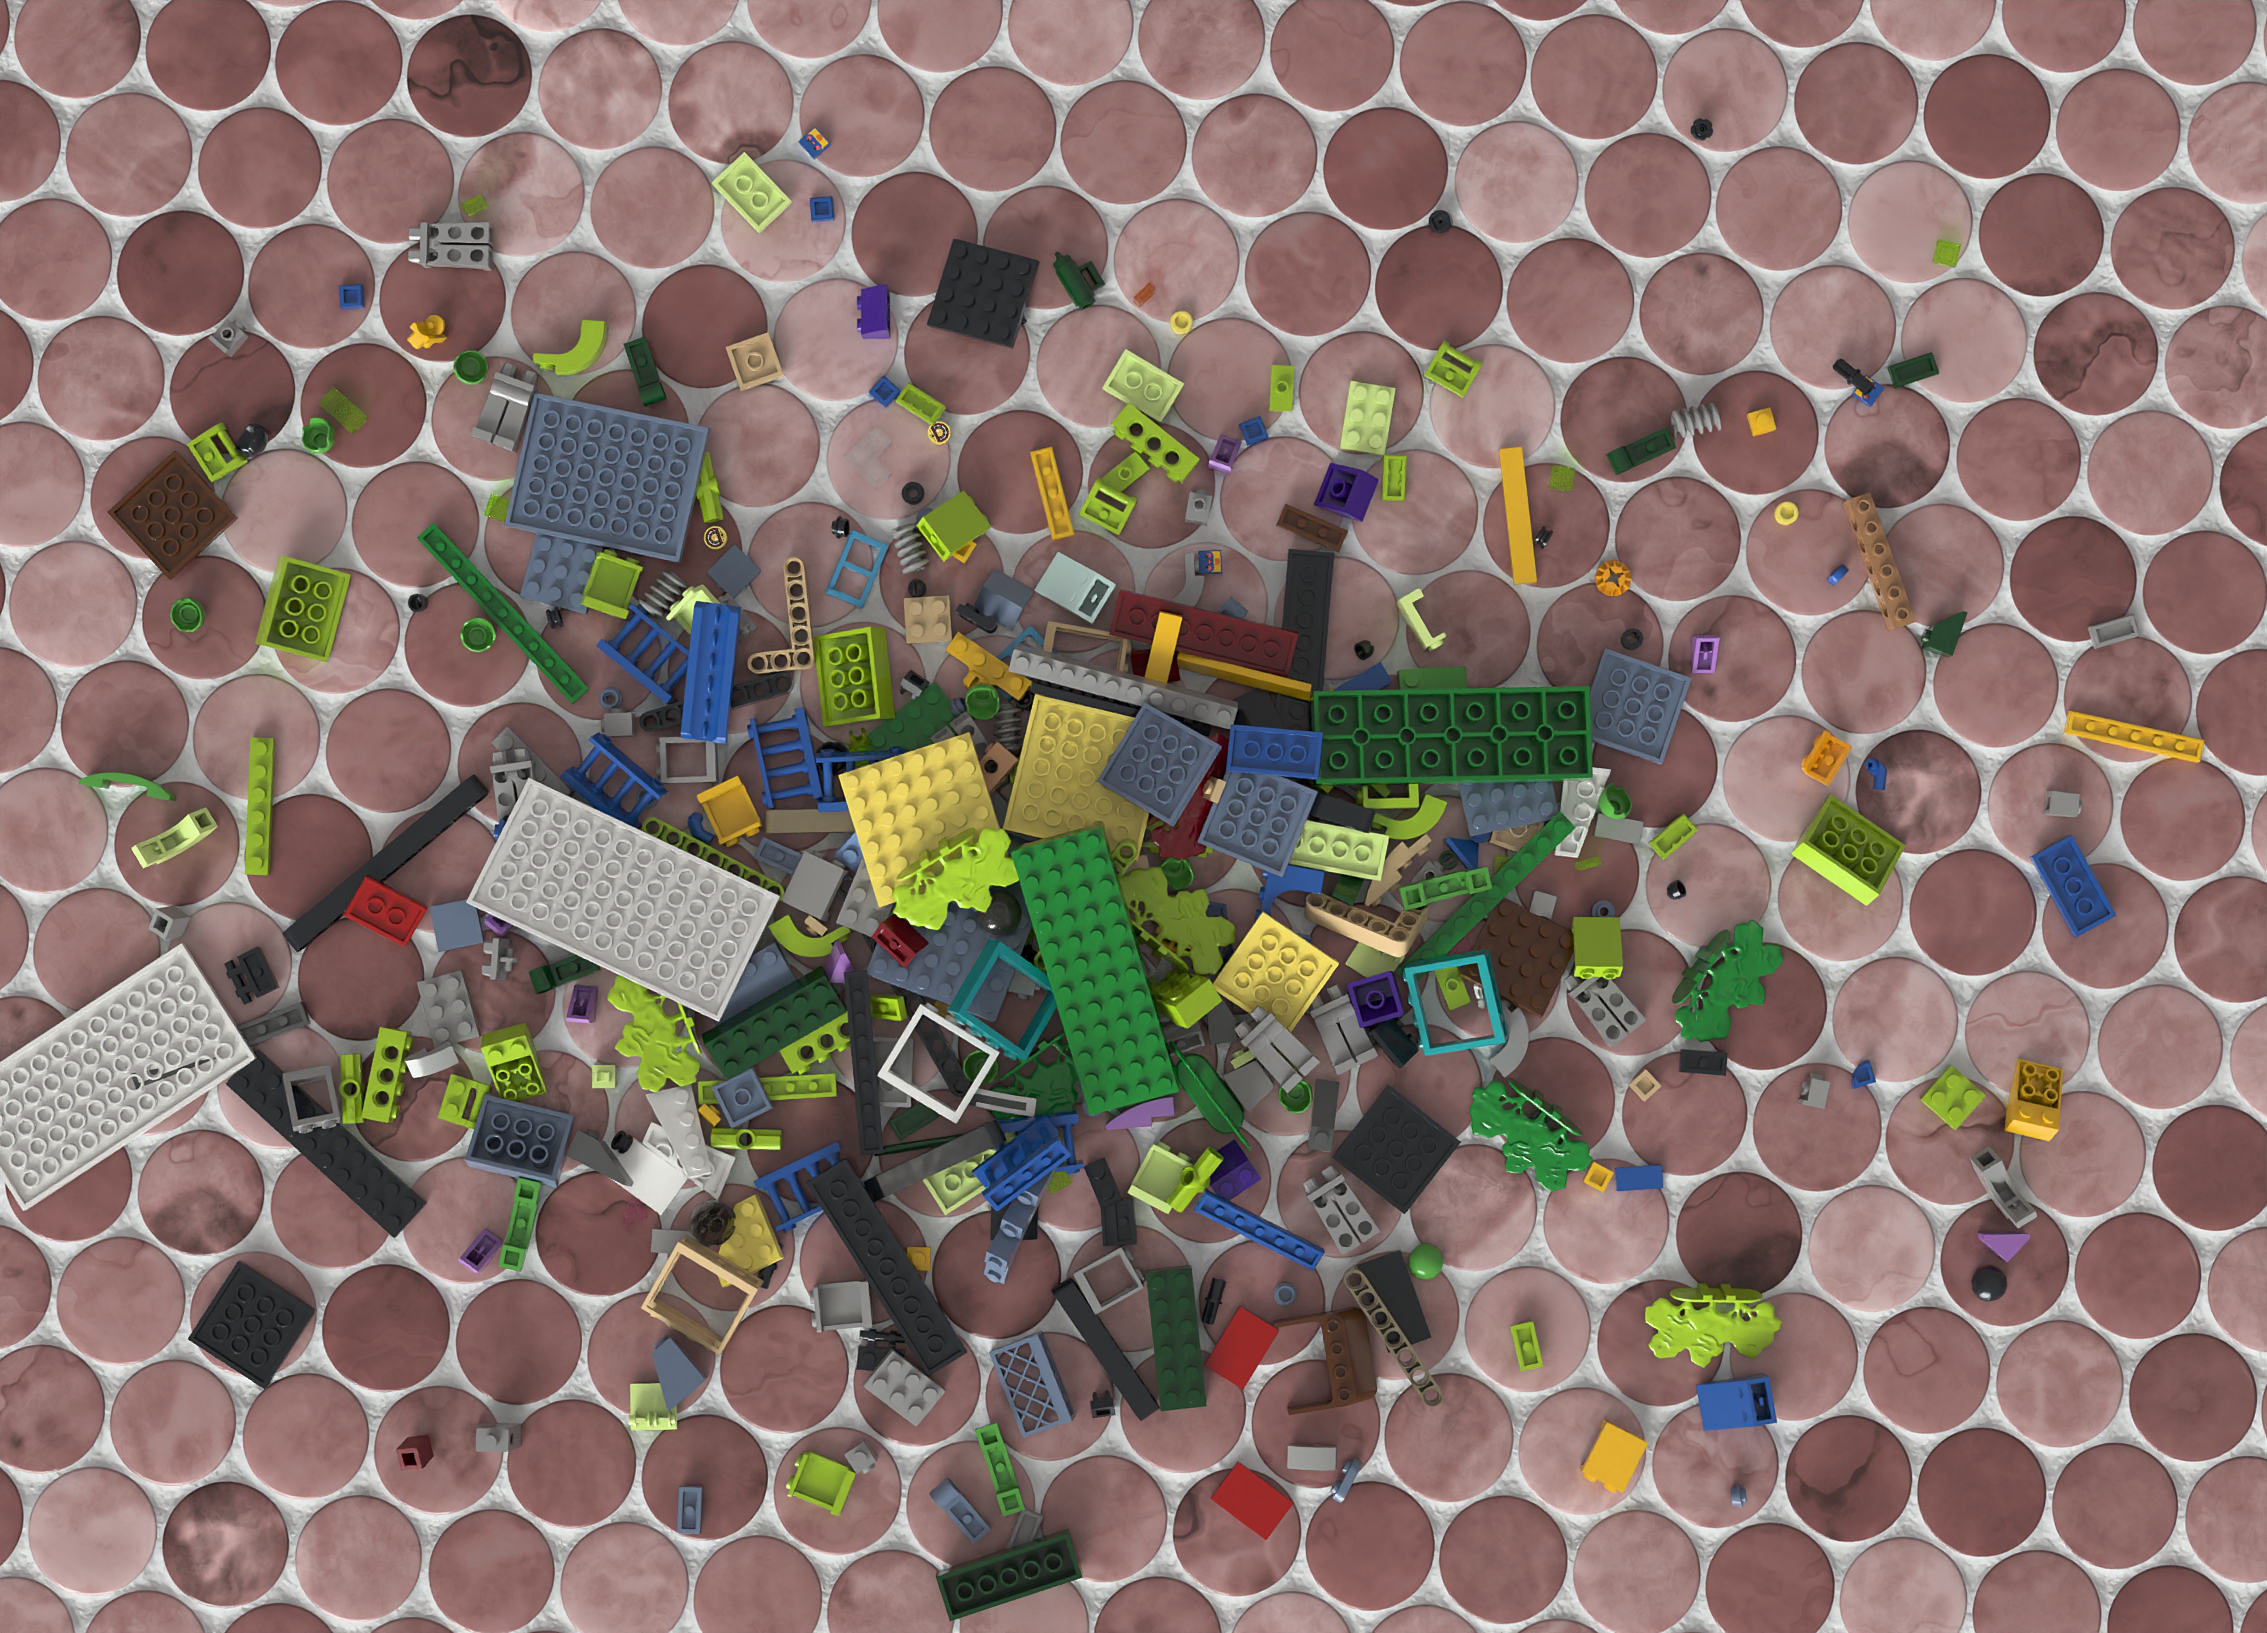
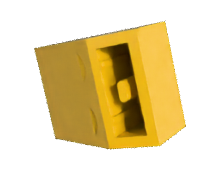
[2005,1059,2063,1141]

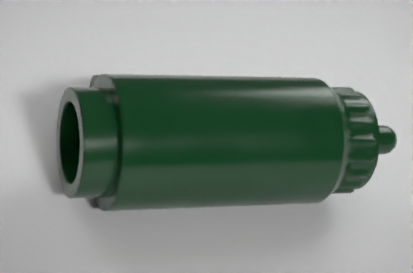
[1053,252,1106,310]

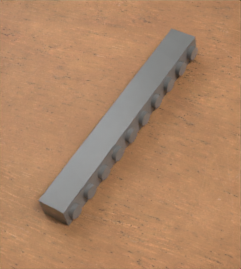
[1008,643,1238,729]

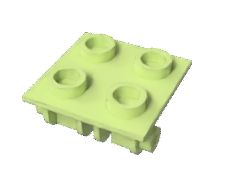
[1345,942,1405,978]
[629,1383,677,1430]

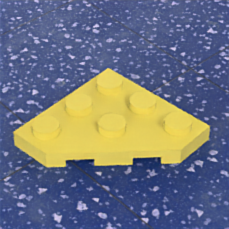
[718,1195,784,1287]

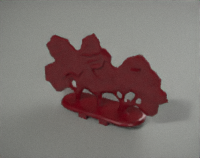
[1147,732,1229,860]

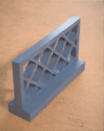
[989,1331,1076,1438]

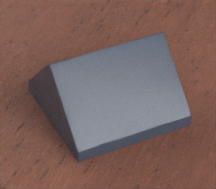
[974,569,1035,631]

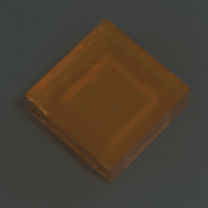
[1133,282,1155,308]

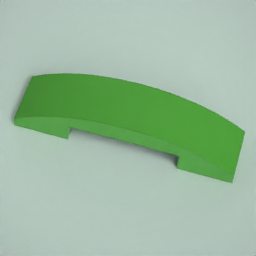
[79,773,176,801]
[1399,866,1492,911]
[498,1177,541,1272]
[975,1422,1025,1517]

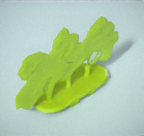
[893,828,1019,930]
[1119,867,1236,975]
[607,974,702,1092]
[1645,1283,1783,1368]

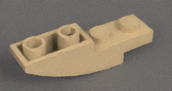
[1363,834,1432,908]

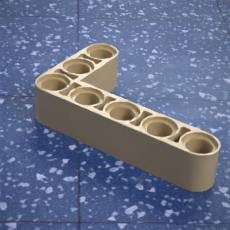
[748,557,816,675]
[1304,893,1429,957]

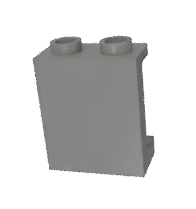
[781,850,850,922]
[810,1279,874,1333]

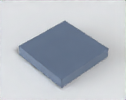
[429,899,485,952]
[711,1066,774,1129]

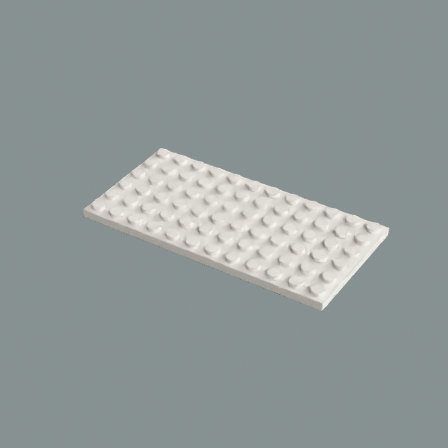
[466,778,780,1022]
[0,943,257,1211]

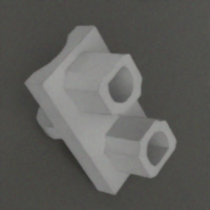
[482,938,520,980]

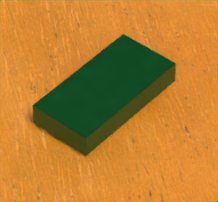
[1887,352,1939,389]
[888,1102,939,1141]

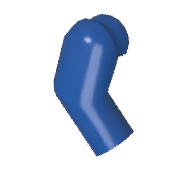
[1865,758,1887,790]
[687,812,714,845]

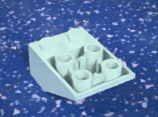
[1034,552,1116,626]

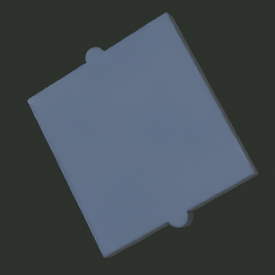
[706,544,761,599]

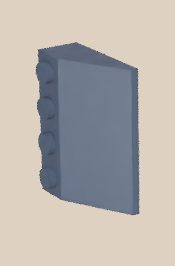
[712,943,797,1026]
[465,1094,574,1187]

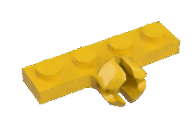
[945,632,1032,702]

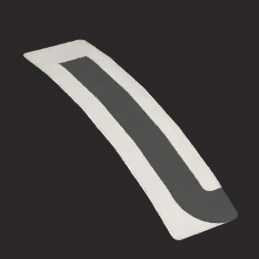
[969,1088,1036,1117]

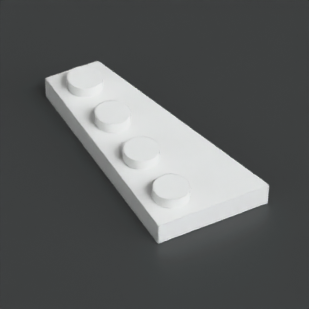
[1554,767,1611,858]
[646,1084,712,1179]
[642,1122,737,1200]

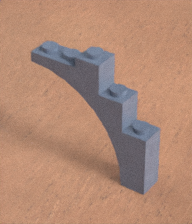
[984,1143,1059,1284]

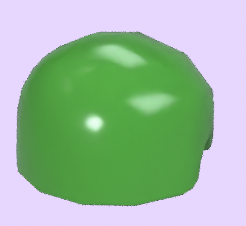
[453,350,488,385]
[302,417,336,454]
[170,598,206,632]
[460,617,496,652]
[965,683,1000,720]
[1598,783,1633,820]
[1159,856,1194,890]
[963,1050,999,1085]
[1278,1079,1313,1113]
[1408,1243,1443,1281]

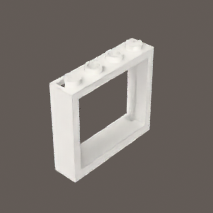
[877,1002,1000,1124]

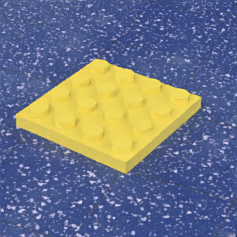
[1212,911,1339,1032]

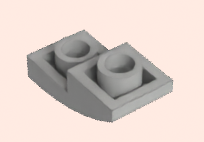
[404,1041,459,1078]
[1287,1444,1337,1470]

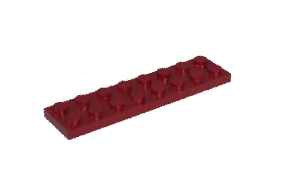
[1109,589,1299,678]

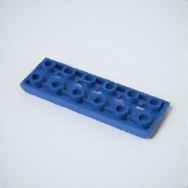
[681,601,742,744]

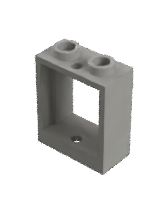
[656,737,719,785]
[283,1064,340,1133]
[1073,1245,1145,1315]

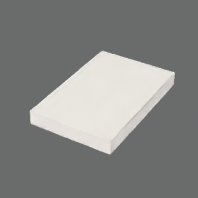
[610,1137,688,1215]

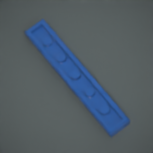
[1193,1189,1325,1270]

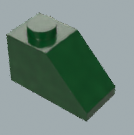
[1921,611,1968,657]
[1330,874,1363,906]

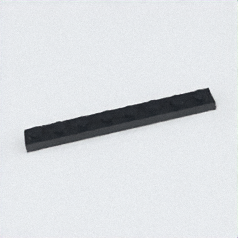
[1030,678,1211,736]
[844,970,884,1155]

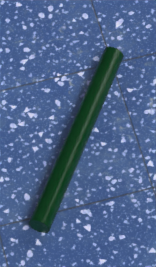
[874,1133,964,1156]

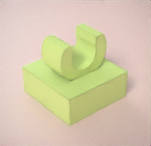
[592,1065,617,1088]

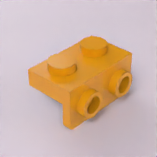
[1802,730,1852,787]

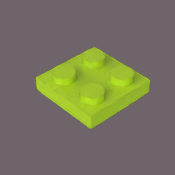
[1919,1065,1986,1130]

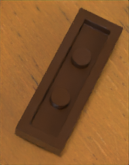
[1276,504,1348,553]

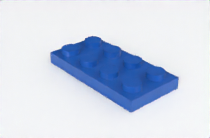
[1226,724,1324,780]
[2030,835,2117,937]

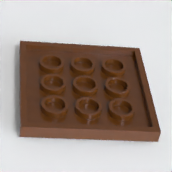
[107,451,238,580]
[1459,897,1574,1018]

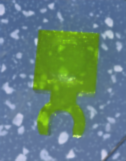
[848,728,873,767]

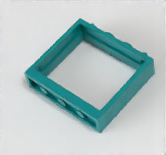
[947,939,1057,1061]
[1403,949,1509,1056]

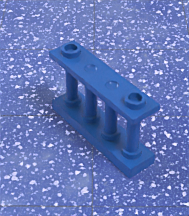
[596,604,689,705]
[747,707,824,809]
[560,733,669,829]
[815,746,908,812]
[985,1110,1084,1180]
[972,1115,1072,1212]
[754,1141,843,1233]

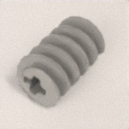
[1670,403,1721,439]
[891,524,929,574]
[638,569,688,618]
[993,704,1023,751]

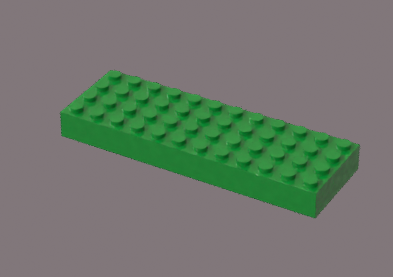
[1311,686,1593,786]
[1011,823,1180,1115]

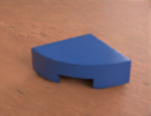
[1852,1060,1876,1089]

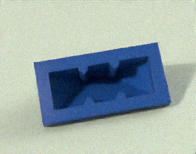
[1444,837,1479,870]

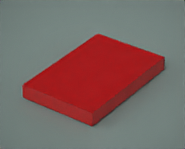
[343,875,428,947]
[1204,1306,1279,1389]
[1210,1461,1294,1540]

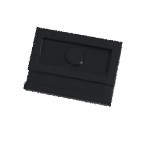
[1100,1198,1137,1246]

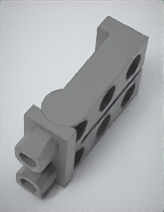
[408,222,494,271]
[471,362,539,453]
[930,711,1010,797]
[490,747,537,823]
[1563,973,1646,1048]
[1309,984,1378,1075]
[1235,1005,1320,1093]
[1303,1165,1380,1256]

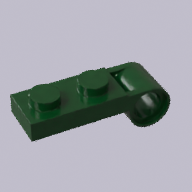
[623,337,667,407]
[1606,427,1676,475]
[528,955,601,994]

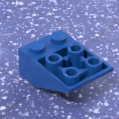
[1696,1373,1777,1431]

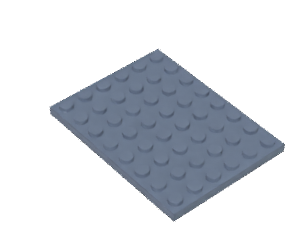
[504,393,711,563]
[867,832,1033,1023]

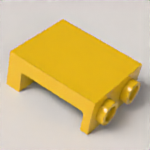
[696,776,764,847]
[1579,1419,1648,1493]

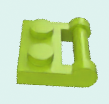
[1424,340,1483,398]
[187,423,248,483]
[1079,478,1138,536]
[438,1074,491,1129]

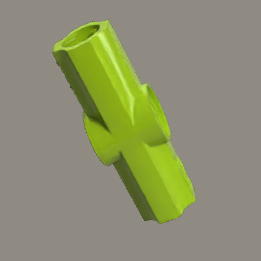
[696,452,724,523]
[339,1054,365,1124]
[711,1128,782,1150]
[1166,1146,1224,1213]

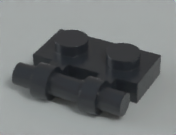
[224,947,280,1005]
[856,1329,905,1371]

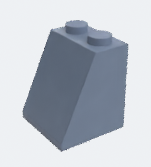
[652,1335,708,1411]

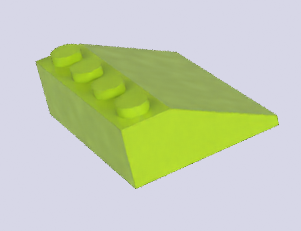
[255,555,351,663]
[813,627,895,727]
[1791,794,1906,906]

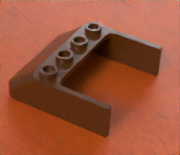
[1273,1307,1377,1415]

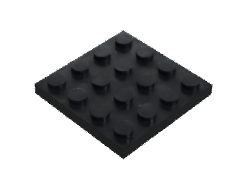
[927,239,1040,349]
[1332,1085,1461,1215]
[188,1260,317,1389]

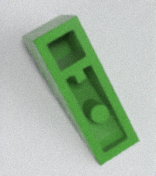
[1397,666,1467,690]

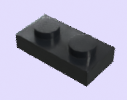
[1679,1049,1728,1076]
[1084,1158,1123,1210]

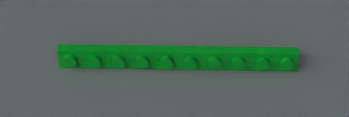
[417,522,590,704]
[1395,811,1576,981]

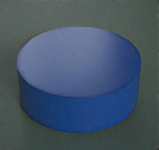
[1827,564,1849,586]

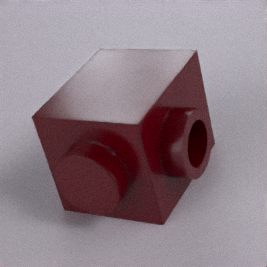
[396,1435,434,1471]

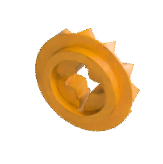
[1595,560,1632,596]

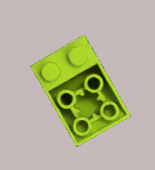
[1151,969,1222,1029]
[481,1022,548,1102]

